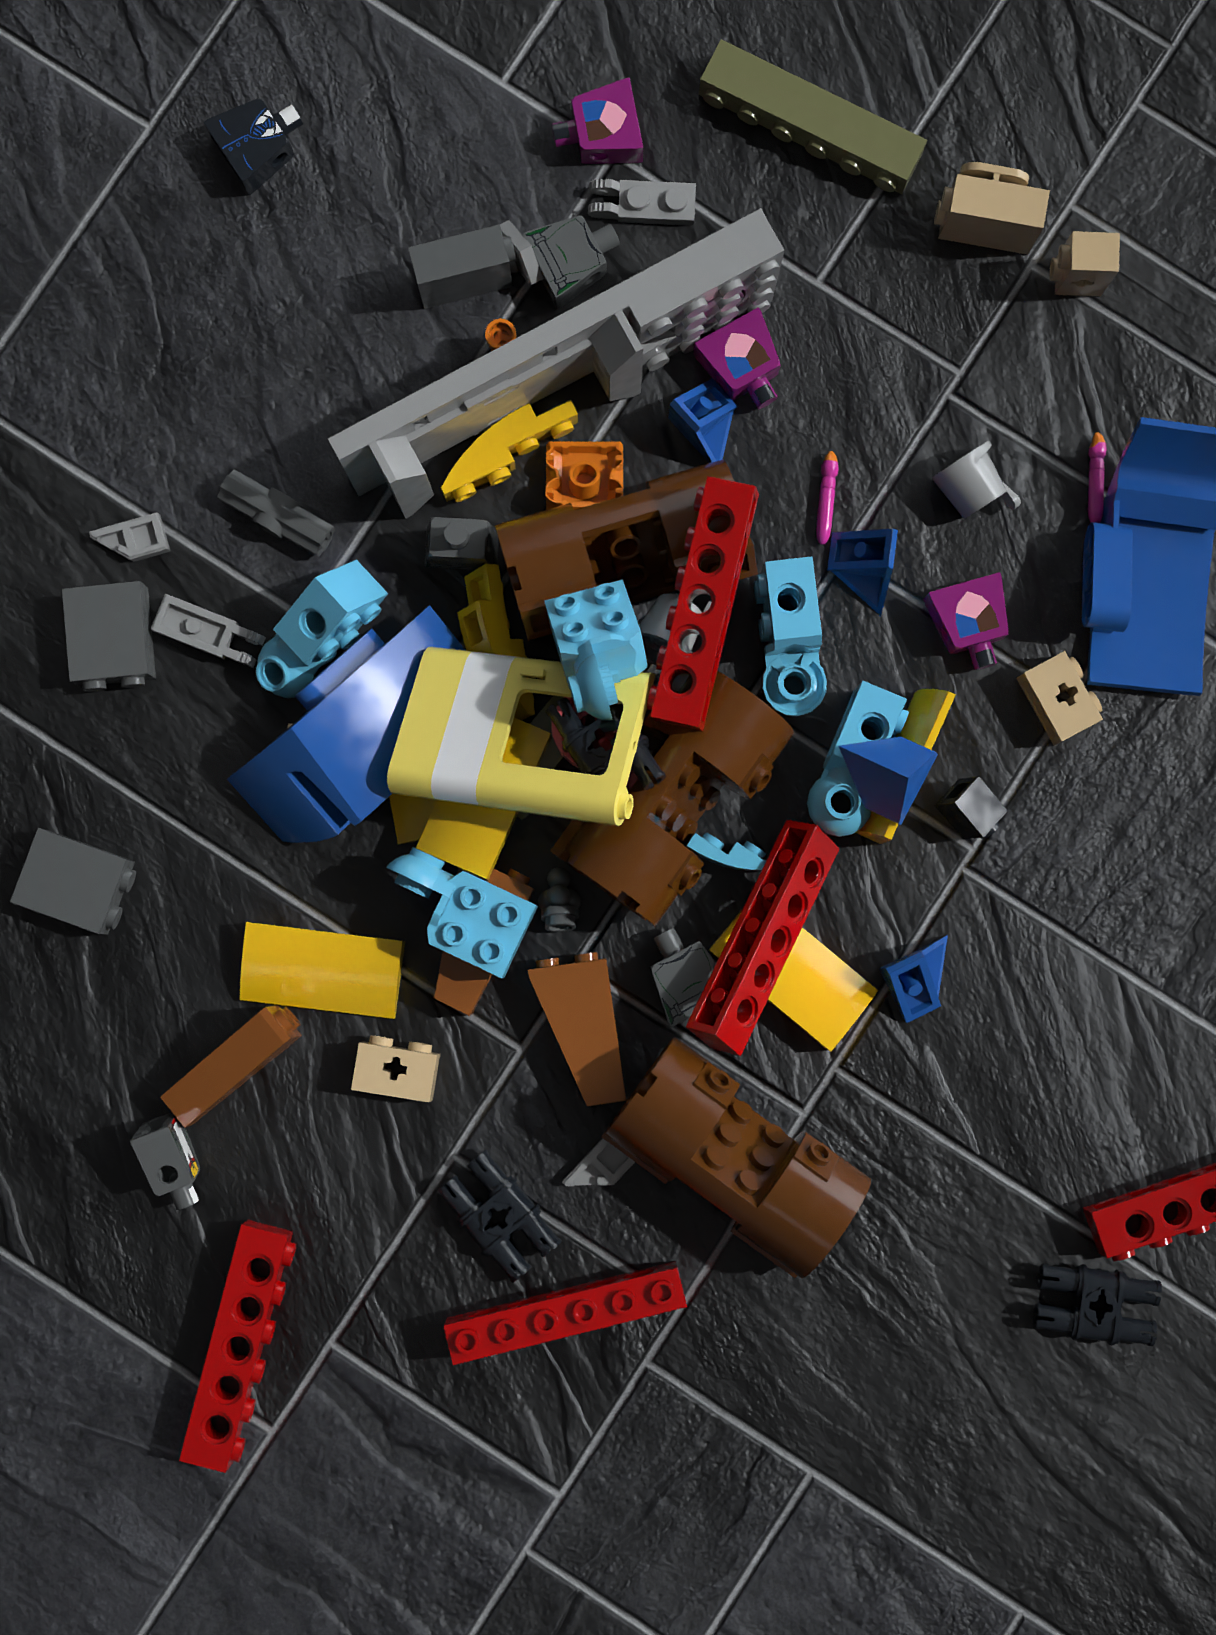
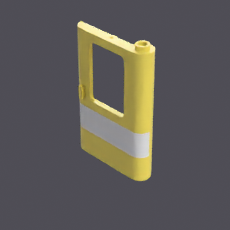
[387,647,655,826]

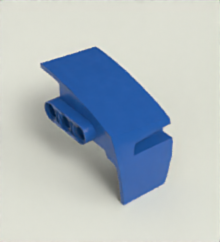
[1082,417,1216,696]
[227,605,466,843]

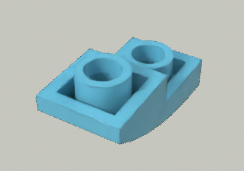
[686,832,766,872]

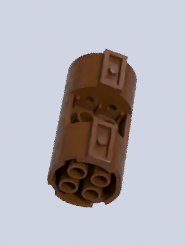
[495,459,758,641]
[550,671,794,927]
[602,1037,871,1278]

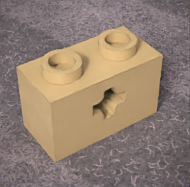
[1050,231,1120,297]
[1017,651,1103,745]
[351,1035,440,1102]

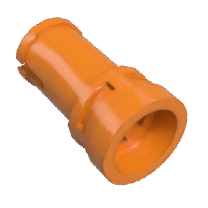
[485,319,517,351]

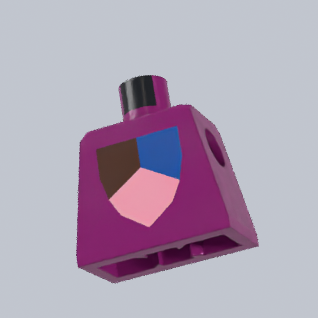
[552,78,643,164]
[693,307,781,409]
[923,572,1008,670]

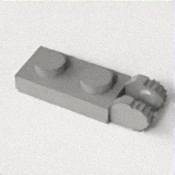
[588,179,696,226]
[151,594,266,668]

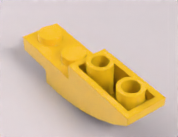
[441,400,578,502]
[457,564,535,721]

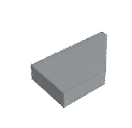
[500,220,544,285]
[89,512,170,562]
[562,1138,635,1186]

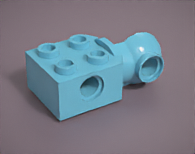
[754,556,827,716]
[256,560,388,698]
[544,580,648,720]
[807,681,909,836]
[386,847,538,978]

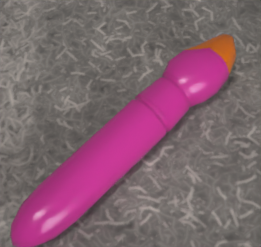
[1088,432,1107,523]
[816,451,839,545]

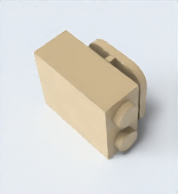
[934,162,1050,254]

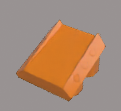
[545,441,623,510]

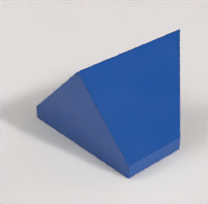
[668,378,738,463]
[827,528,898,616]
[839,737,938,825]
[879,935,948,1023]

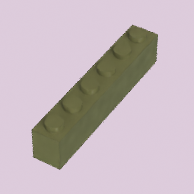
[699,39,927,194]

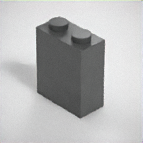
[408,224,518,309]
[62,581,156,692]
[10,828,136,935]

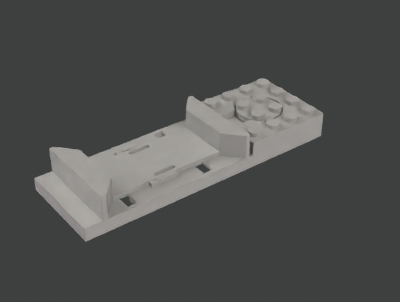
[328,208,784,518]

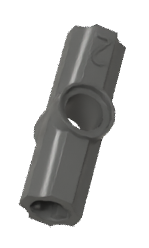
[217,470,335,557]

